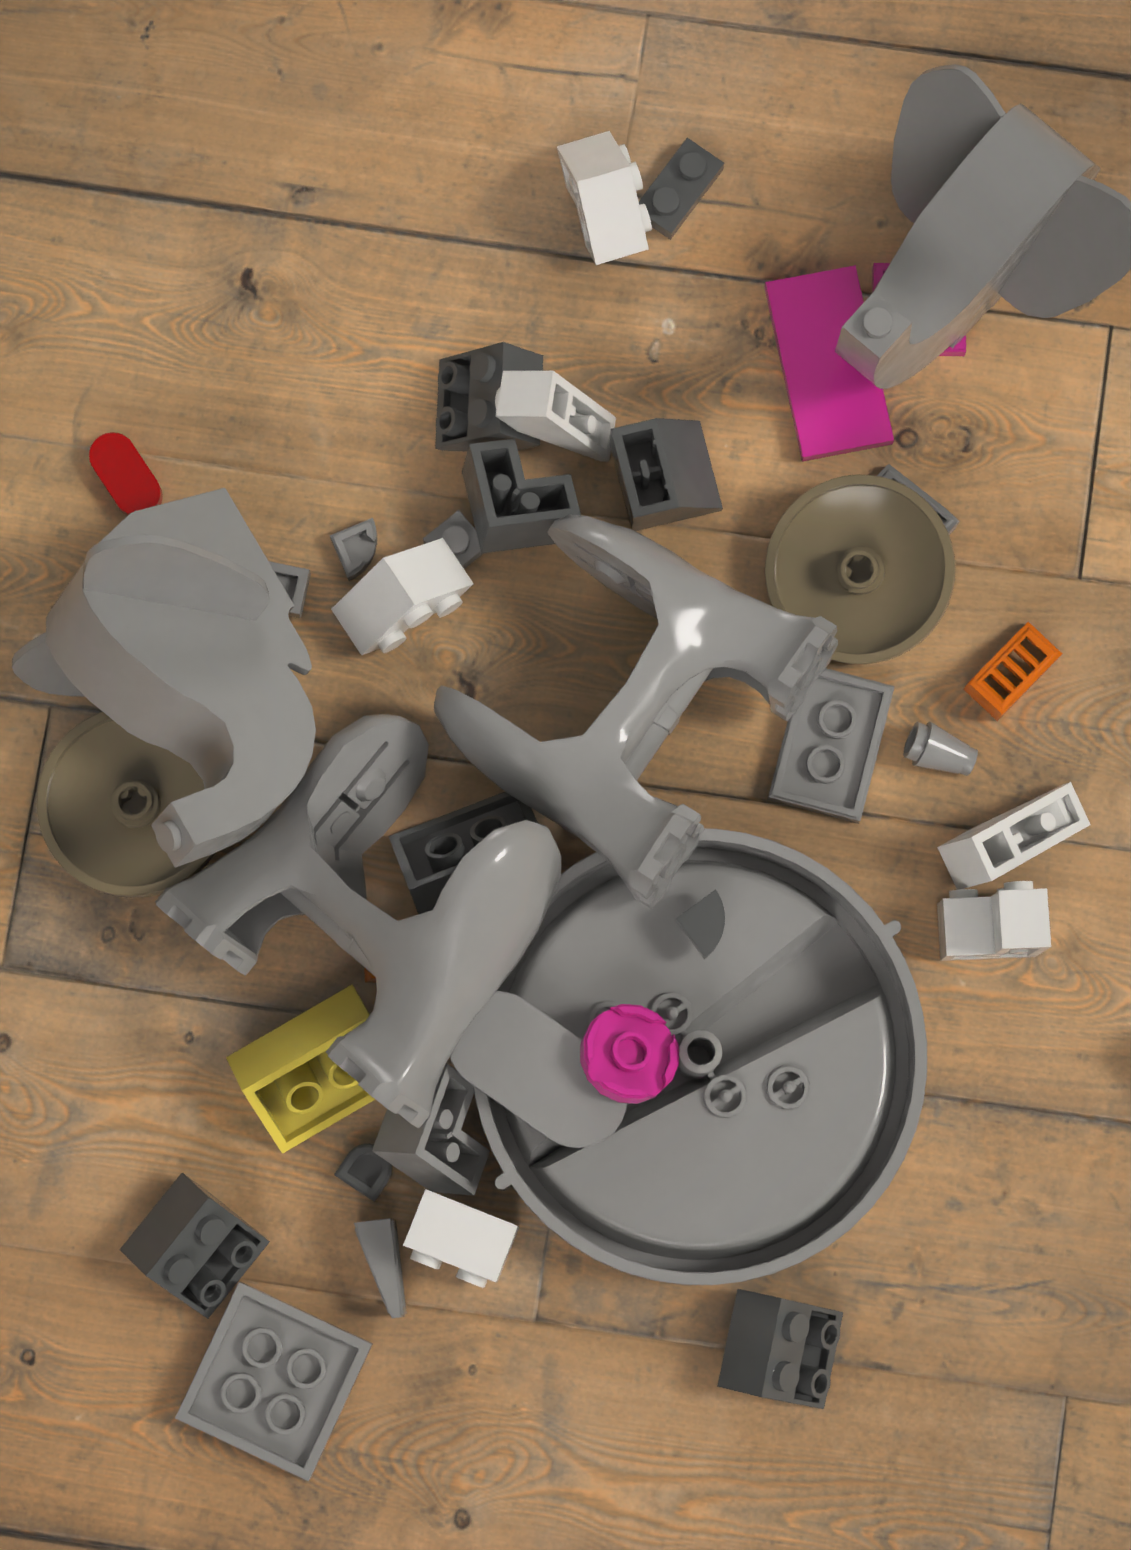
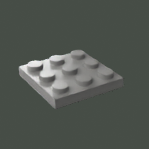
[175,1282,373,1481]

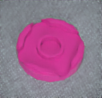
[580,1004,679,1104]

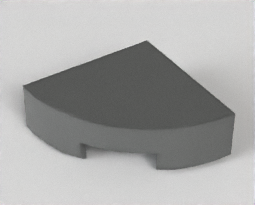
[675,889,725,959]

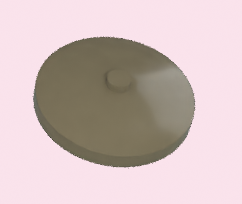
[765,474,956,664]
[37,712,215,898]

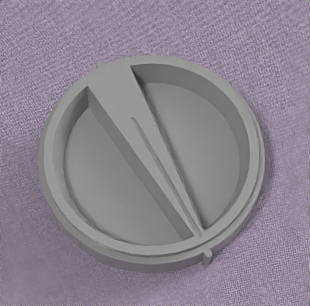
[474,828,927,1285]

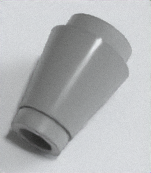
[903,722,978,776]

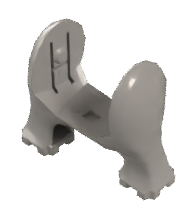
[434,514,838,909]
[155,714,561,1129]

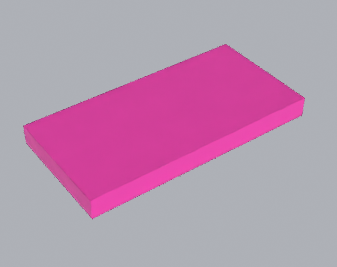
[764,265,894,462]

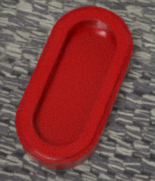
[89,432,163,516]

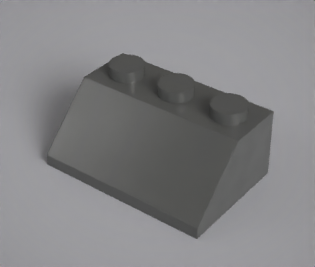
[388,792,539,914]

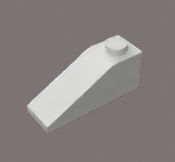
[495,371,616,462]
[937,782,1091,890]

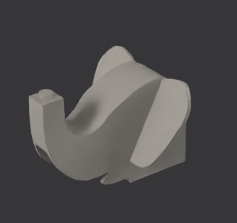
[835,64,1131,389]
[12,488,316,868]

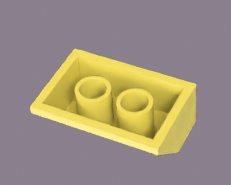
[226,985,375,1154]

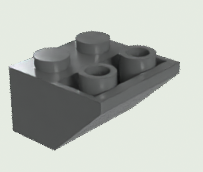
[435,342,544,452]
[610,418,723,531]
[120,1173,270,1319]
[717,1289,843,1409]

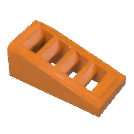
[963,622,1063,721]

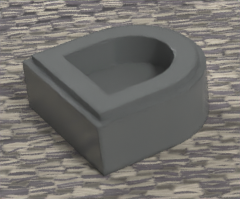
[334,1144,393,1202]

